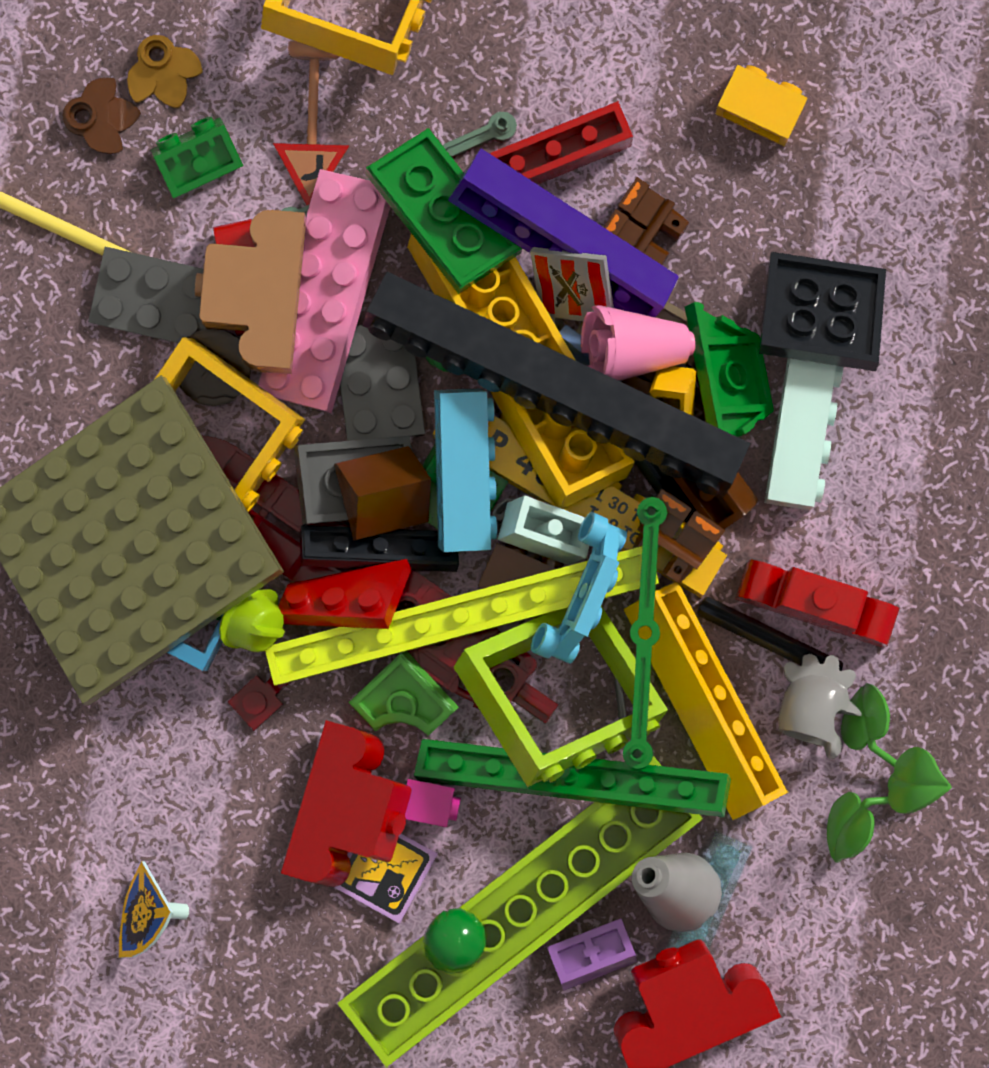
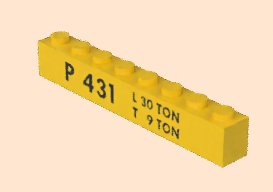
[433,413,727,598]

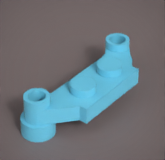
[531,512,627,664]

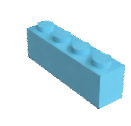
[434,388,497,552]

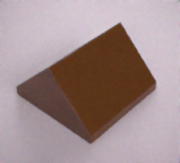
[334,446,431,541]

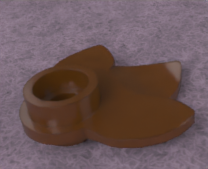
[63,78,141,154]

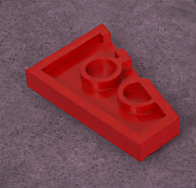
[278,559,411,629]

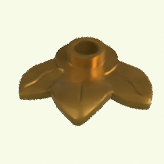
[127,35,203,108]

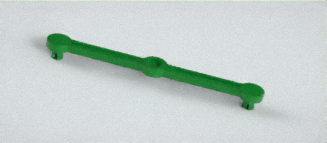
[623,497,668,769]

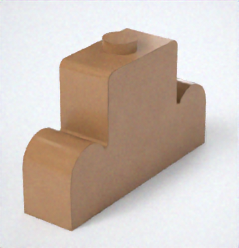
[195,210,306,374]

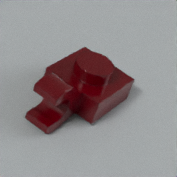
[228,675,291,731]

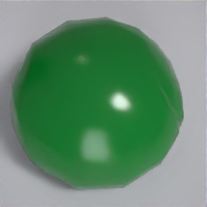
[423,908,486,974]

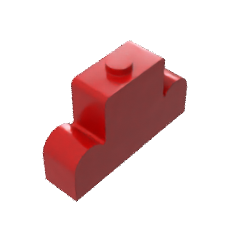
[735,559,900,648]
[281,720,412,887]
[614,939,781,1068]

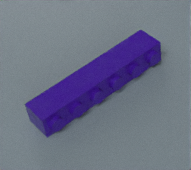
[448,148,679,318]

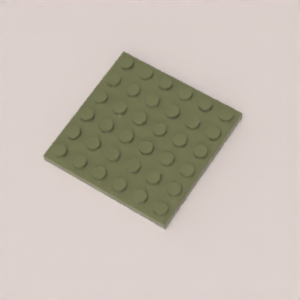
[0,375,284,706]

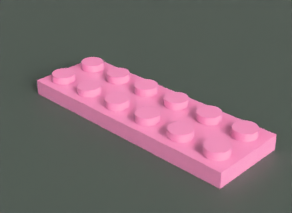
[258,169,390,413]

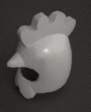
[778,654,861,759]

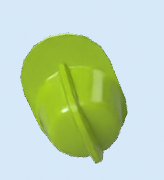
[219,589,285,652]

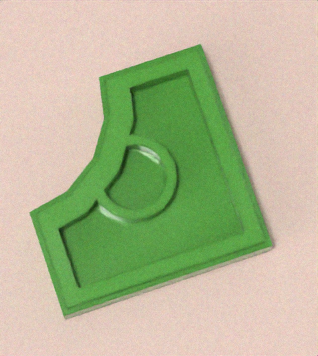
[349,651,459,736]

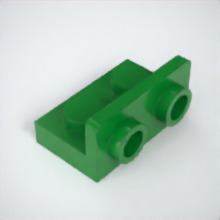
[150,116,243,199]

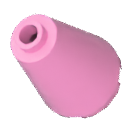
[581,305,695,381]

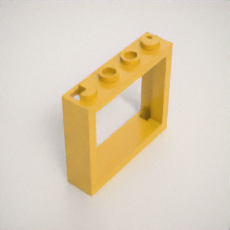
[261,0,432,75]
[154,337,306,512]

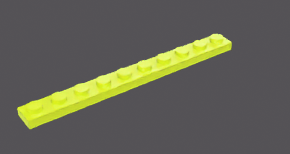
[265,546,659,686]

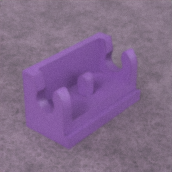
[547,918,637,991]

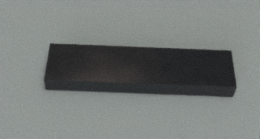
[300,525,459,572]

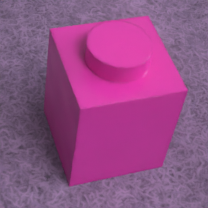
[405,779,461,827]

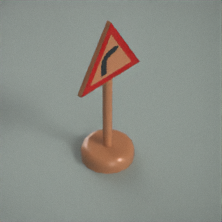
[273,41,350,206]

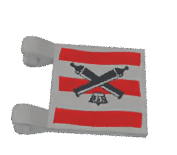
[530,247,614,332]

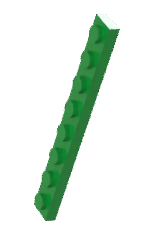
[414,739,731,817]

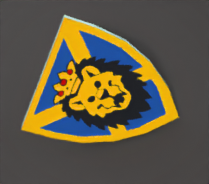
[119,861,189,958]

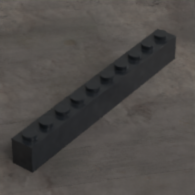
[363,272,751,497]

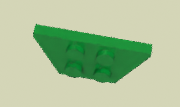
[684,302,774,437]

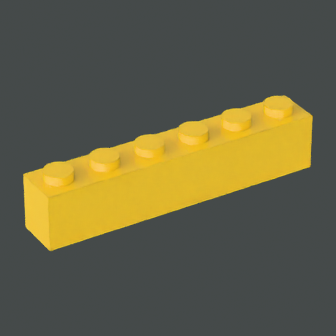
[623,582,788,820]

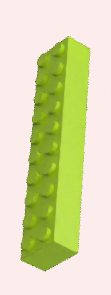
[337,756,703,1068]

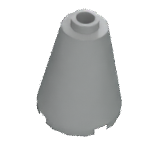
[632,853,722,933]

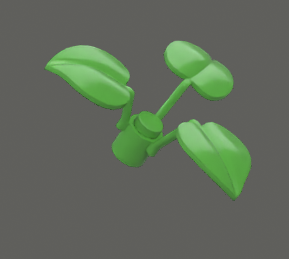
[827,683,952,863]

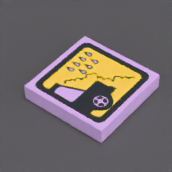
[334,834,438,924]

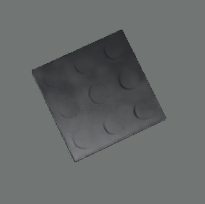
[759,252,886,371]

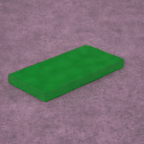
[365,128,522,294]

